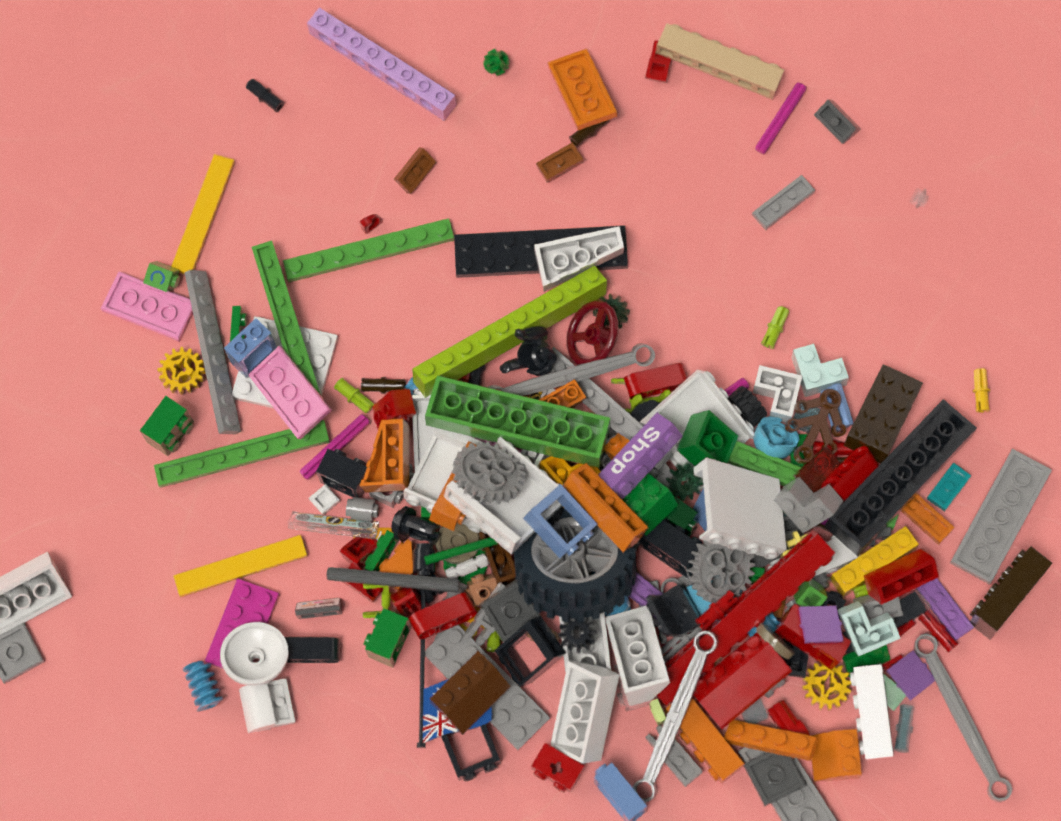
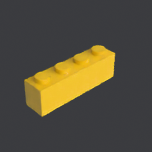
[831,526,919,598]

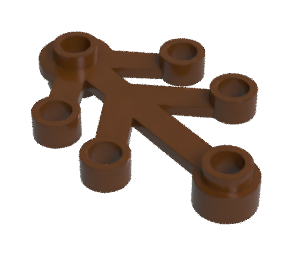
[785,389,846,464]

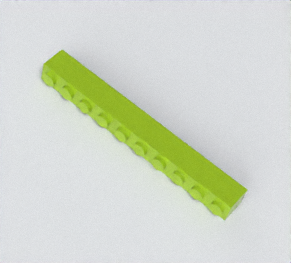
[412,265,607,398]

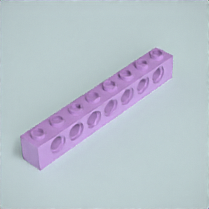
[307,8,457,121]

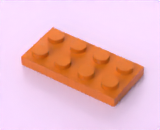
[547,48,617,131]

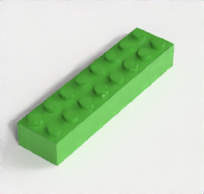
[425,376,610,468]

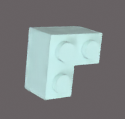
[791,344,849,397]
[837,601,901,656]

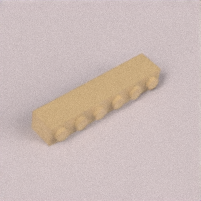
[656,23,784,100]

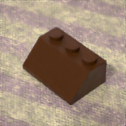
[430,651,511,735]

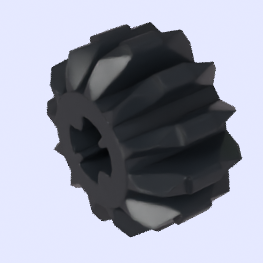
[558,618,597,654]

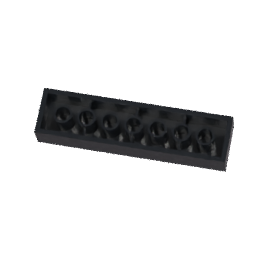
[824,399,977,556]

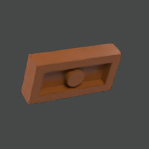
[536,143,583,183]
[394,147,436,194]

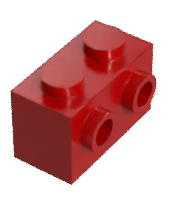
[372,389,416,429]

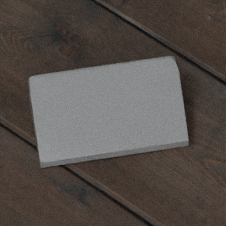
[853,595,903,620]

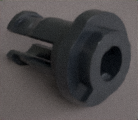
[391,506,441,545]

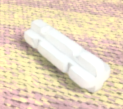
[445,554,488,579]

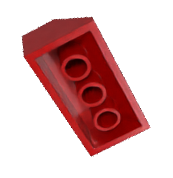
[693,633,792,729]

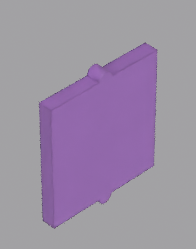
[798,606,843,644]
[887,651,935,700]

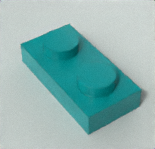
[927,463,971,512]

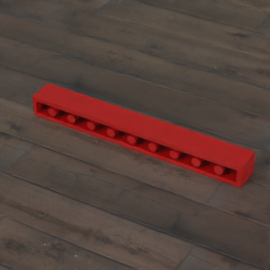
[657,530,835,706]

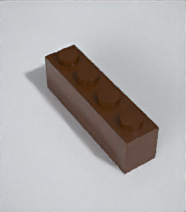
[478,532,516,586]

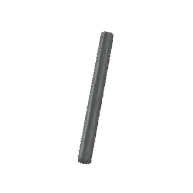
[326,567,460,593]

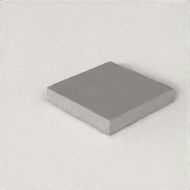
[0,623,44,684]

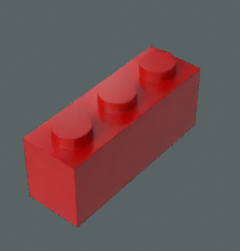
[864,548,939,605]
[775,603,851,670]

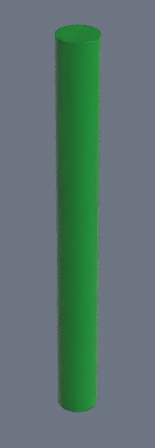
[424,537,499,565]

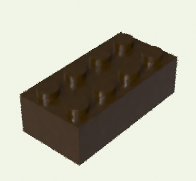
[844,364,923,463]
[970,546,1052,640]

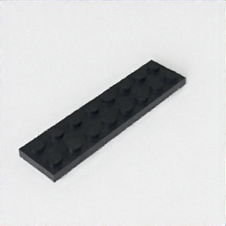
[454,226,628,278]

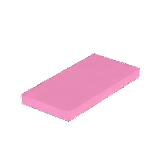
[101,271,193,342]
[248,346,332,440]

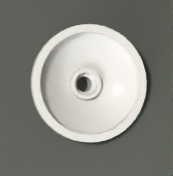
[220,622,289,686]

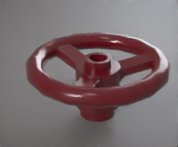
[566,300,618,365]

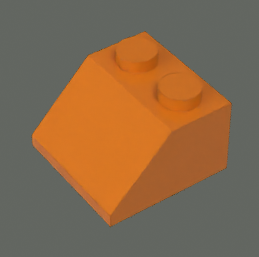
[811,729,862,782]

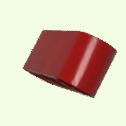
[624,363,688,400]
[821,446,879,504]
[409,592,477,640]

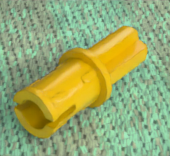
[973,368,990,413]

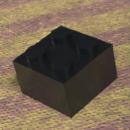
[316,449,367,498]

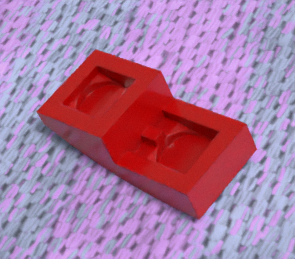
[645,40,672,83]

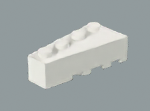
[534,227,624,292]

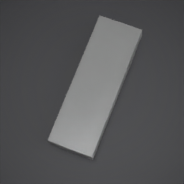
[752,175,815,231]

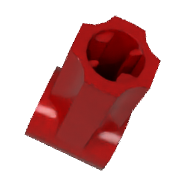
[767,700,810,736]

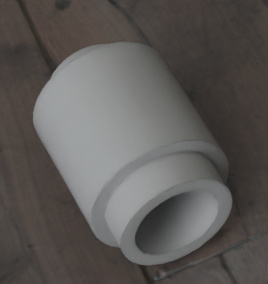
[346,497,379,522]

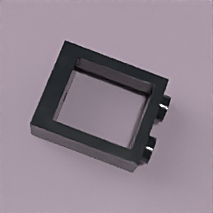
[495,616,566,687]
[441,725,501,782]

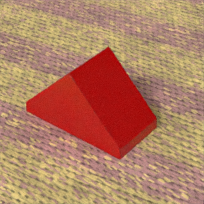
[339,531,377,569]
[390,588,421,622]

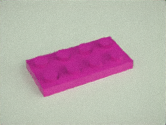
[205,578,280,669]

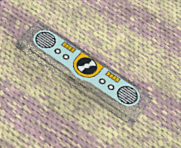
[288,511,379,539]

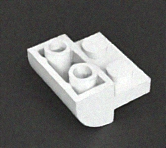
[239,678,295,733]

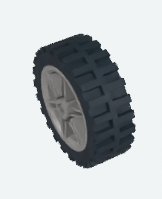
[514,507,636,622]

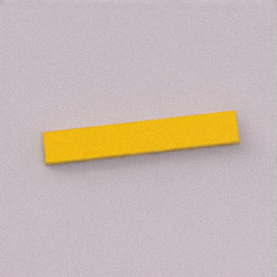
[171,154,235,275]
[173,535,308,598]

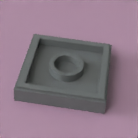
[480,579,540,642]
[743,752,806,807]

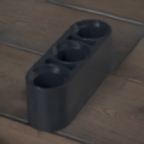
[284,637,340,663]

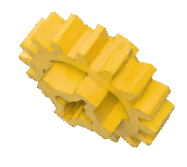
[157,347,206,395]
[802,663,851,711]

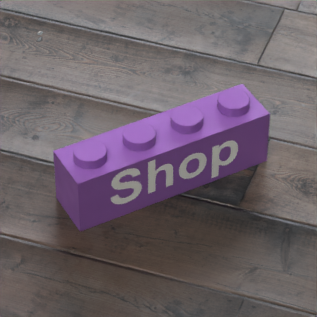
[598,413,683,499]

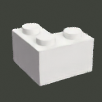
[753,365,802,424]

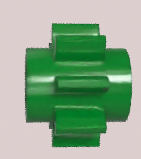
[483,48,509,76]

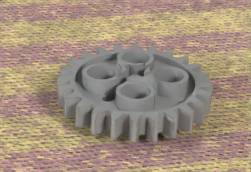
[452,441,526,504]
[687,540,755,603]

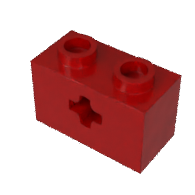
[531,743,585,793]

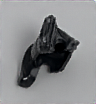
[500,326,557,376]

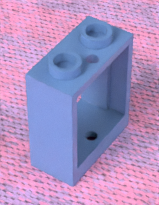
[224,318,277,378]
[523,484,597,558]
[594,763,647,821]

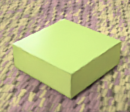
[649,699,666,726]

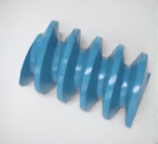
[183,661,223,712]

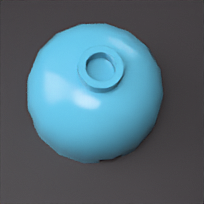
[753,416,799,459]

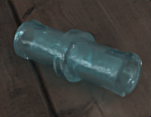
[894,705,915,753]

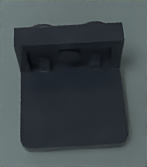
[646,584,700,637]

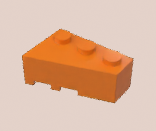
[360,419,409,493]

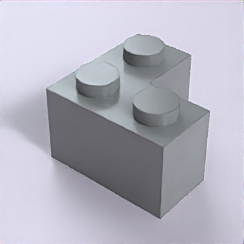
[774,477,843,533]

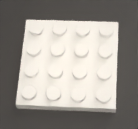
[232,316,338,409]

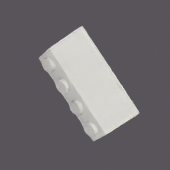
[0,551,72,635]
[605,606,670,706]
[550,661,619,763]

